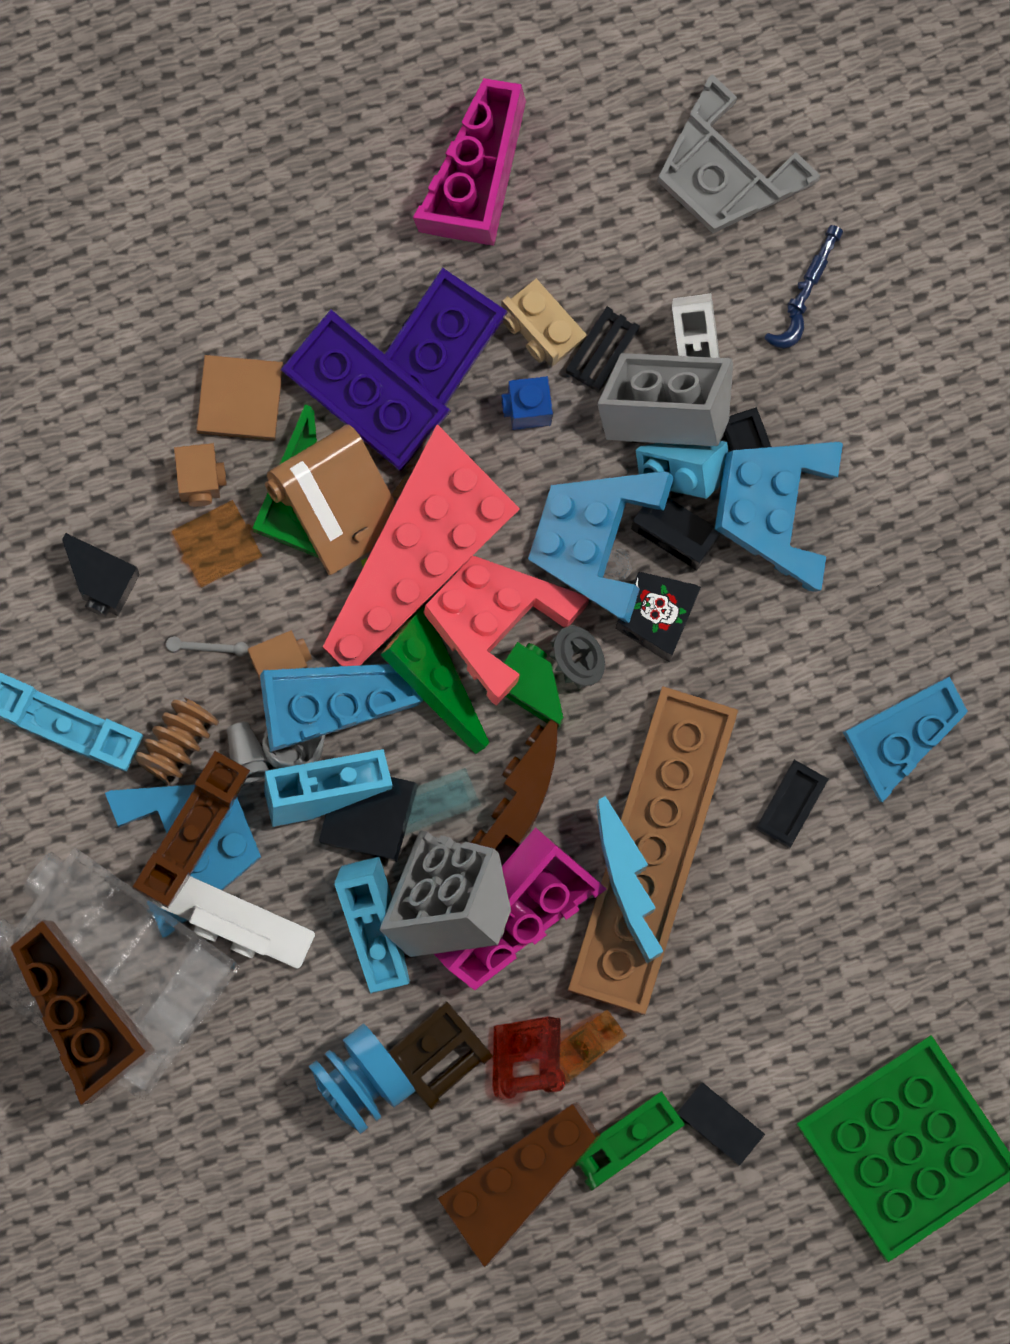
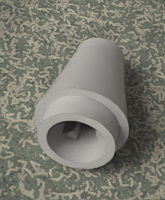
[226,722,270,785]

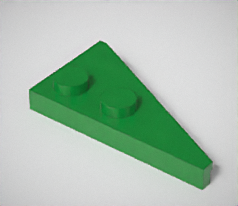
[252,404,319,558]
[380,605,489,754]

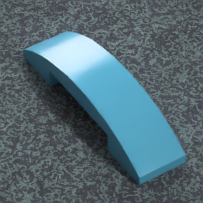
[0,673,143,772]

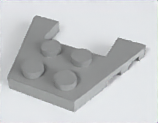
[657,74,821,234]

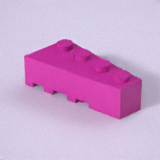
[413,78,526,246]
[434,827,606,991]

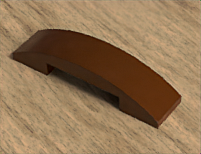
[132,751,250,908]

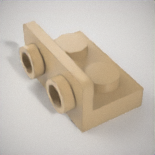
[501,278,587,368]

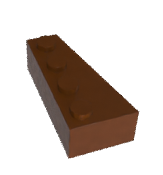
[10,920,155,1105]
[438,1102,600,1268]

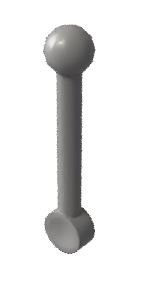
[166,636,249,657]

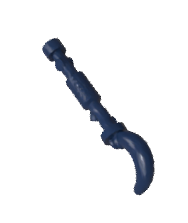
[764,225,843,349]

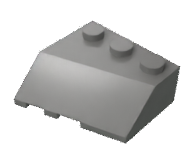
[379,830,511,957]

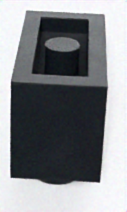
[62,533,140,617]

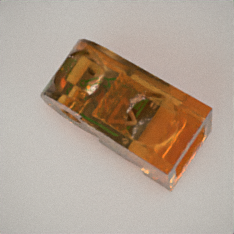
[546,1009,627,1084]

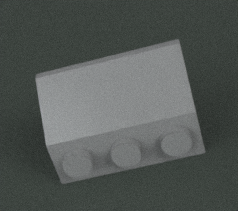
[597,353,733,446]

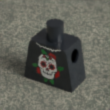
[615,572,701,662]

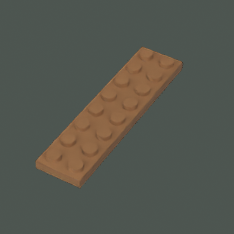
[568,686,738,1016]

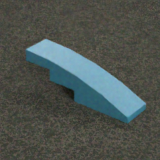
[596,796,663,964]

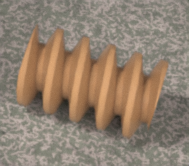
[134,698,219,786]

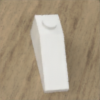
[672,293,720,358]

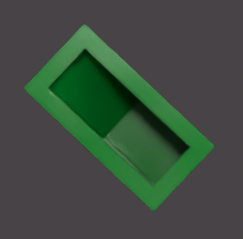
[504,642,564,730]

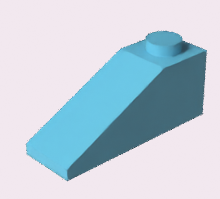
[264,749,393,827]
[334,857,410,993]

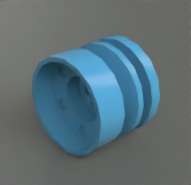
[308,1023,415,1134]

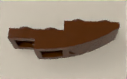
[471,720,558,851]

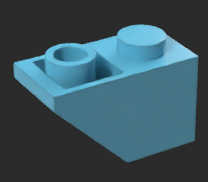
[635,441,728,499]

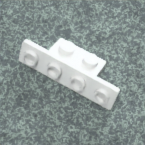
[153,876,315,968]

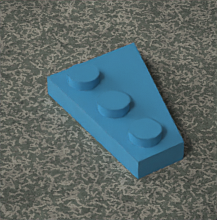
[843,677,968,802]

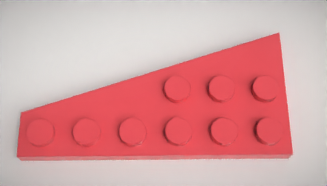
[322,424,520,666]

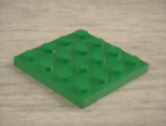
[795,1035,1010,1263]

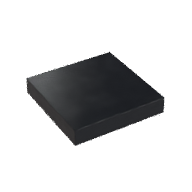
[319,776,418,862]

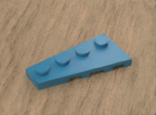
[260,664,423,752]

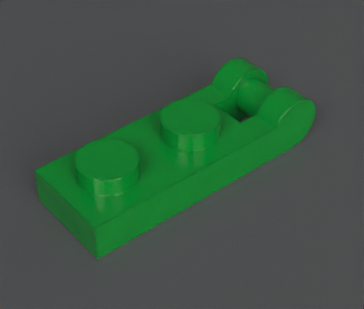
[574,1091,685,1191]

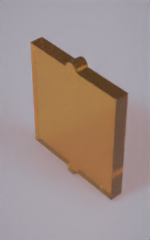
[171,500,263,588]

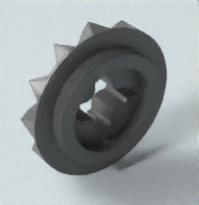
[549,626,605,689]

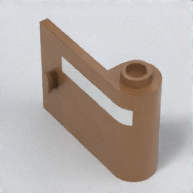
[265,424,396,575]

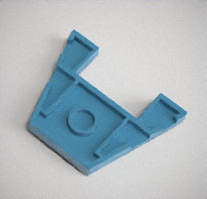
[715,442,843,592]
[528,471,674,623]
[105,785,262,938]

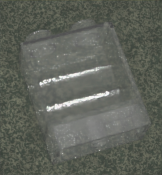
[0,848,240,1100]

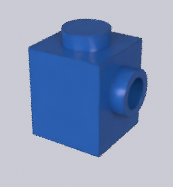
[501,376,553,430]

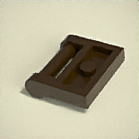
[388,1001,493,1110]

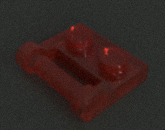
[492,1016,566,1100]

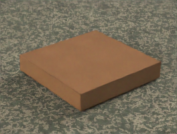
[197,355,283,441]

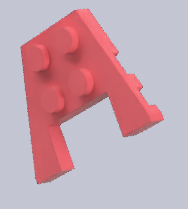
[424,556,589,706]

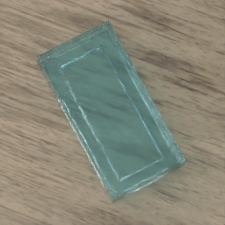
[405,768,480,835]

